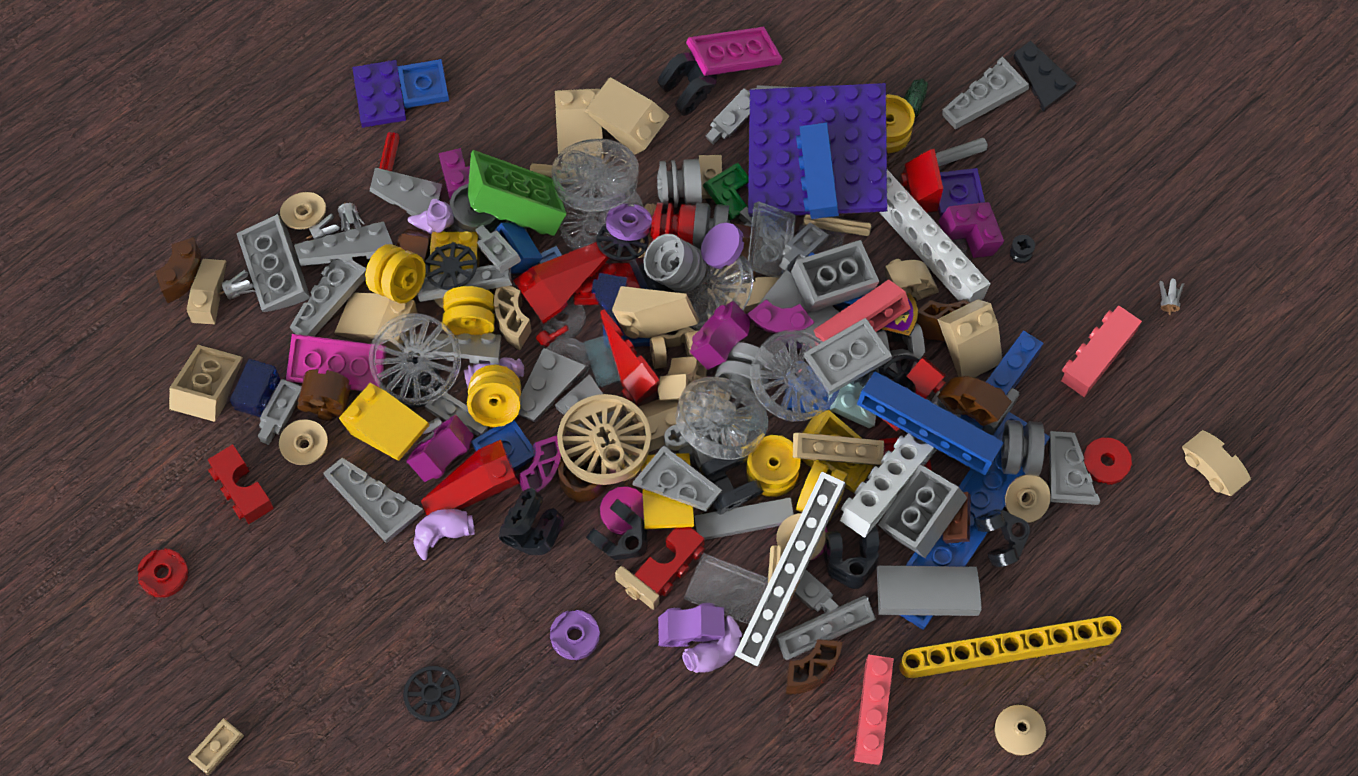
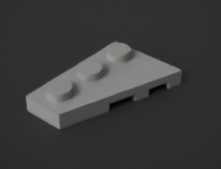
[370,167,442,216]
[518,348,587,423]
[1049,431,1100,505]
[633,445,722,511]

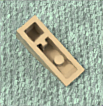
[187,259,227,324]

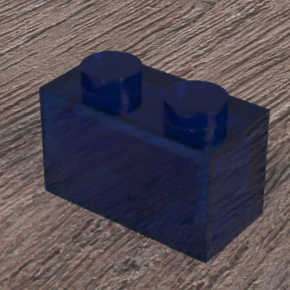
[230,359,280,417]

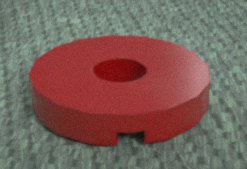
[1083,438,1132,485]
[137,548,188,598]

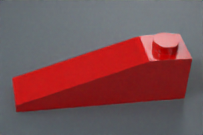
[513,242,609,324]
[600,309,660,405]
[421,440,520,515]

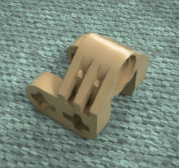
[650,327,698,369]

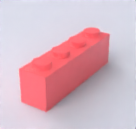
[814,280,911,345]
[1061,305,1142,398]
[854,654,894,765]

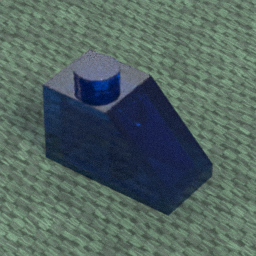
[592,273,628,328]

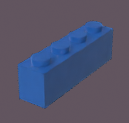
[796,123,839,220]

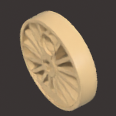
[557,394,651,485]

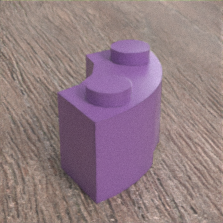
[658,603,725,647]

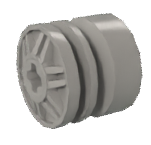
[657,159,702,209]
[644,234,707,293]

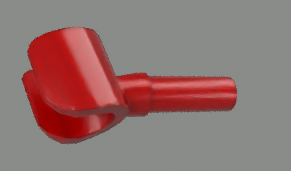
[536,325,569,347]

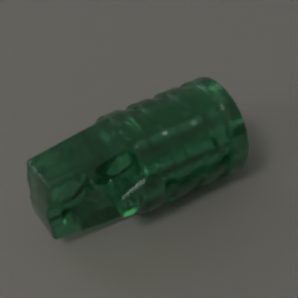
[904,79,928,119]

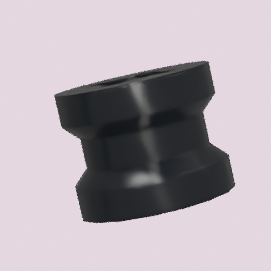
[1009,235,1035,264]

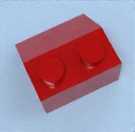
[900,149,943,213]

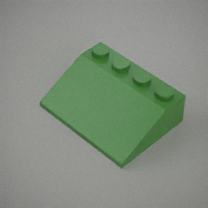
[468,150,566,236]

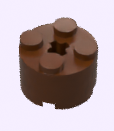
[297,369,351,421]
[558,446,607,503]

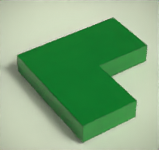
[703,163,749,221]

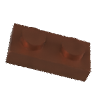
[943,492,971,543]

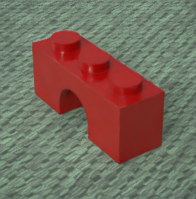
[883,357,946,431]
[207,444,274,524]
[634,527,705,598]

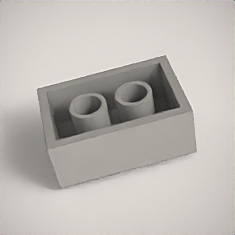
[791,240,879,313]
[878,464,967,558]

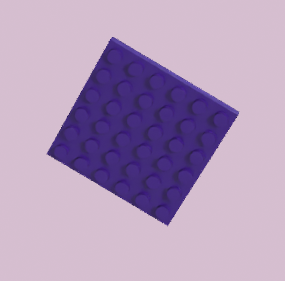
[748,83,888,217]

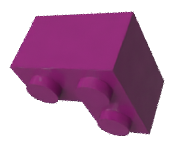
[438,148,470,199]
[939,202,1004,258]

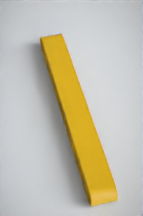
[899,616,1121,678]

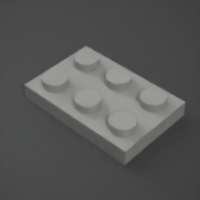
[804,318,892,395]

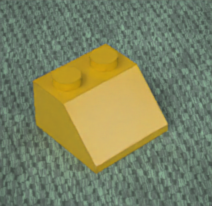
[430,231,480,275]

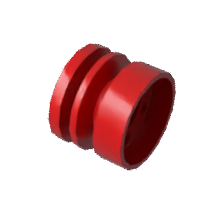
[651,202,696,245]

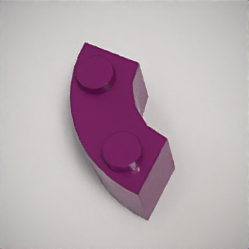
[747,299,814,335]
[690,301,751,370]
[406,414,474,482]
[517,435,561,492]

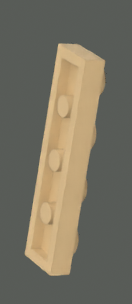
[793,433,884,466]

